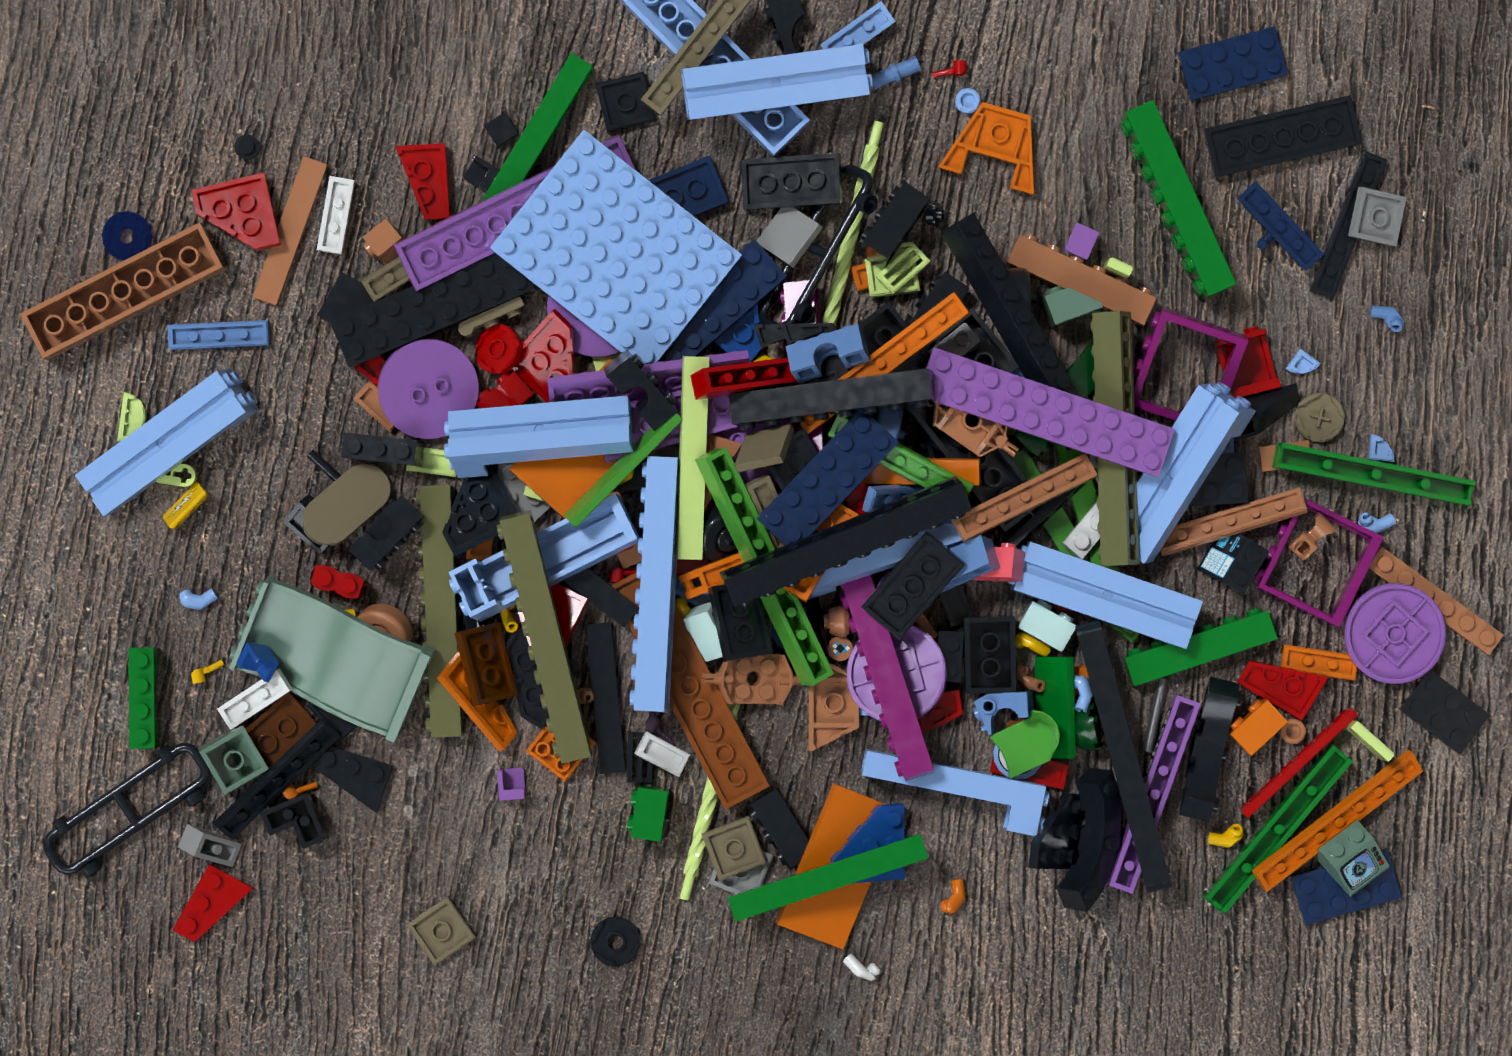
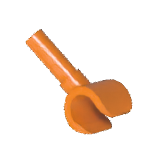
[282,782,318,800]

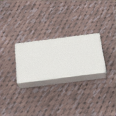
[634,732,690,777]

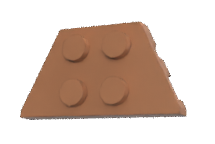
[808,662,859,751]

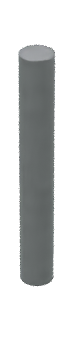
[1143,678,1168,753]

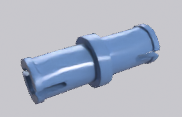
[871,56,922,90]

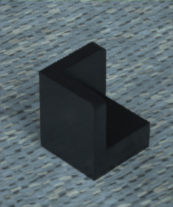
[464,154,500,192]

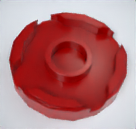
[475,324,522,375]

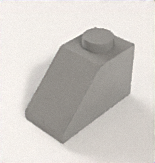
[178,824,242,867]

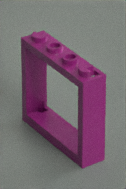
[1133,306,1249,421]
[1254,497,1384,627]

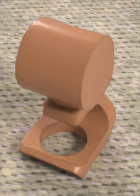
[1288,513,1336,561]

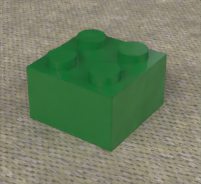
[627,785,669,842]

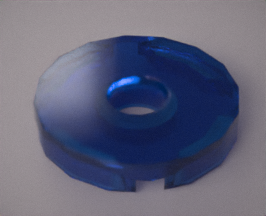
[102,211,153,261]

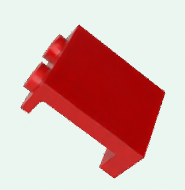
[1214,326,1281,399]

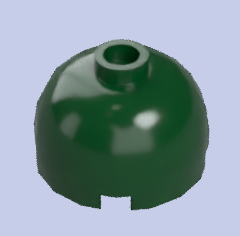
[1075,700,1106,751]

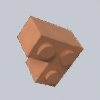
[362,218,404,264]

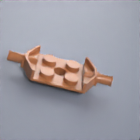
[932,402,1019,458]
[701,654,801,705]

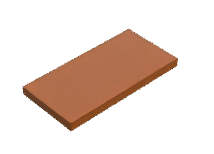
[509,359,618,519]
[775,783,885,950]

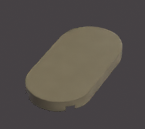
[303,464,390,546]

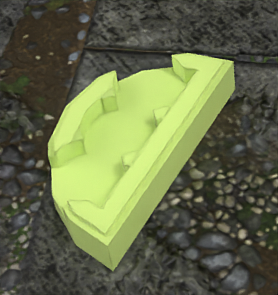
[117,392,147,442]

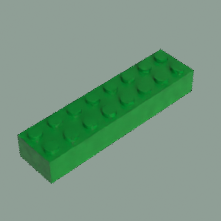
[1119,100,1236,300]

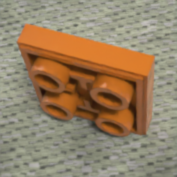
[526,724,596,782]

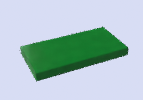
[1035,657,1076,759]

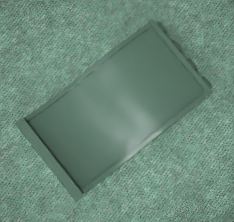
[229,574,436,743]

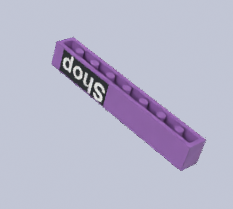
[1107,694,1201,894]

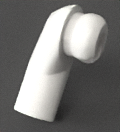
[843,954,881,981]

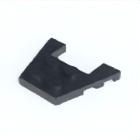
[754,323,850,385]

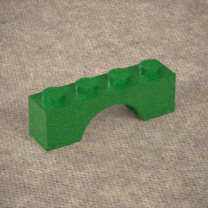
[128,647,160,749]

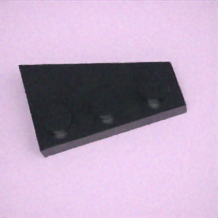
[313,746,393,813]

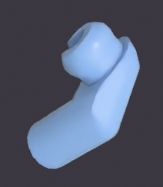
[179,588,218,610]

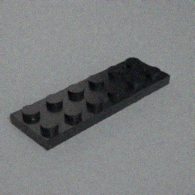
[1203,95,1362,178]

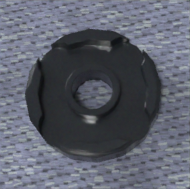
[590,916,640,967]

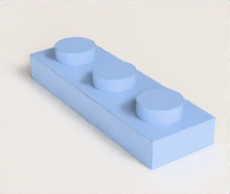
[820,1,896,49]

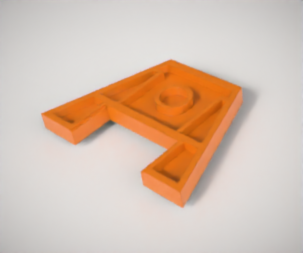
[937,102,1034,195]

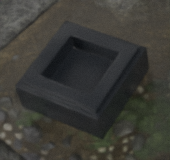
[484,112,518,148]

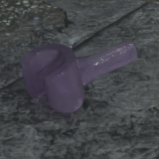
[645,715,675,745]

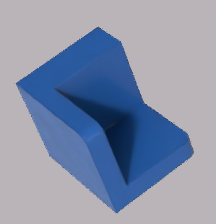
[236,642,279,682]

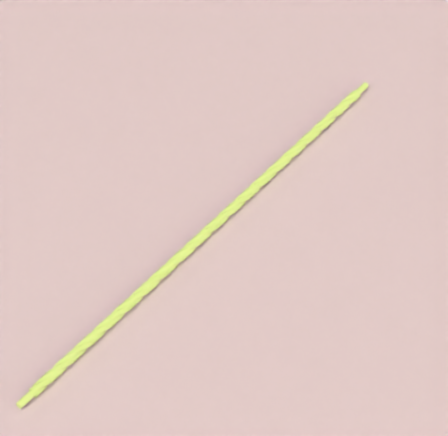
[680,121,884,901]

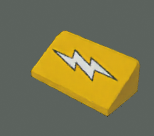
[163,482,210,529]

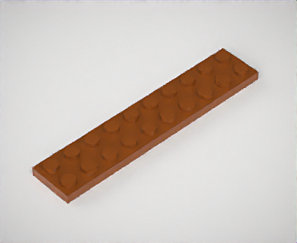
[612,572,770,810]

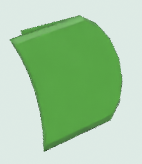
[990,710,1060,779]

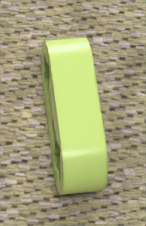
[156,464,197,487]

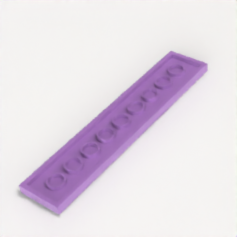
[393,135,635,291]
[926,347,1175,478]

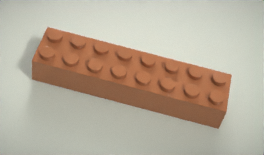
[20,222,227,361]

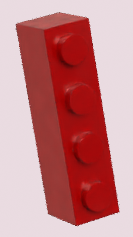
[690,357,797,400]

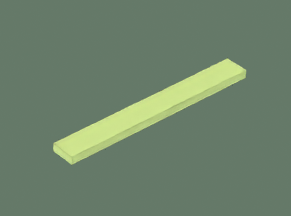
[676,356,709,560]

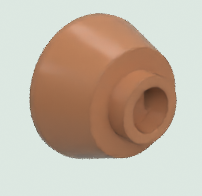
[823,604,850,638]

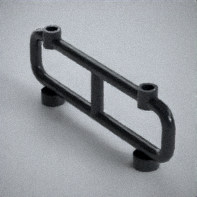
[758,165,878,325]
[43,743,210,879]

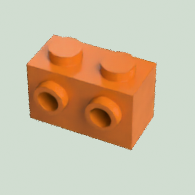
[1228,699,1288,756]

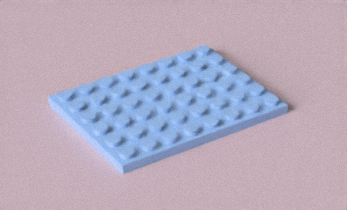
[490,130,742,364]

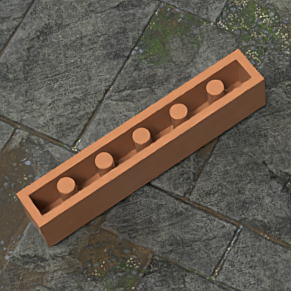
[1006,233,1157,327]

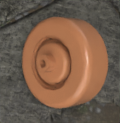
[357,604,413,642]

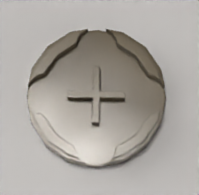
[1294,393,1345,442]

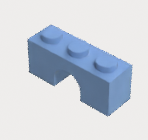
[786,324,870,384]

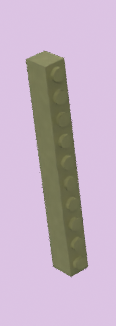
[1091,311,1139,566]
[416,485,463,738]
[497,510,592,764]

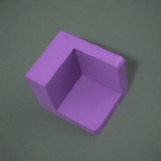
[1065,222,1099,262]
[497,767,526,801]

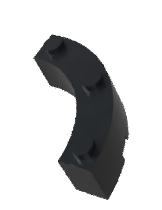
[1179,677,1243,822]
[1056,768,1121,912]

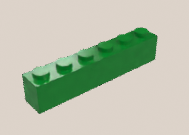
[1122,607,1278,687]

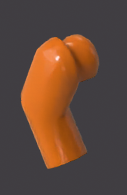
[940,878,965,914]

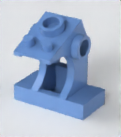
[973,690,1034,735]

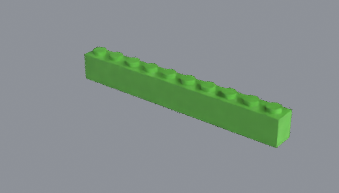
[695,447,834,686]

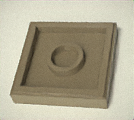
[734,424,794,472]
[701,816,766,881]
[406,896,476,966]

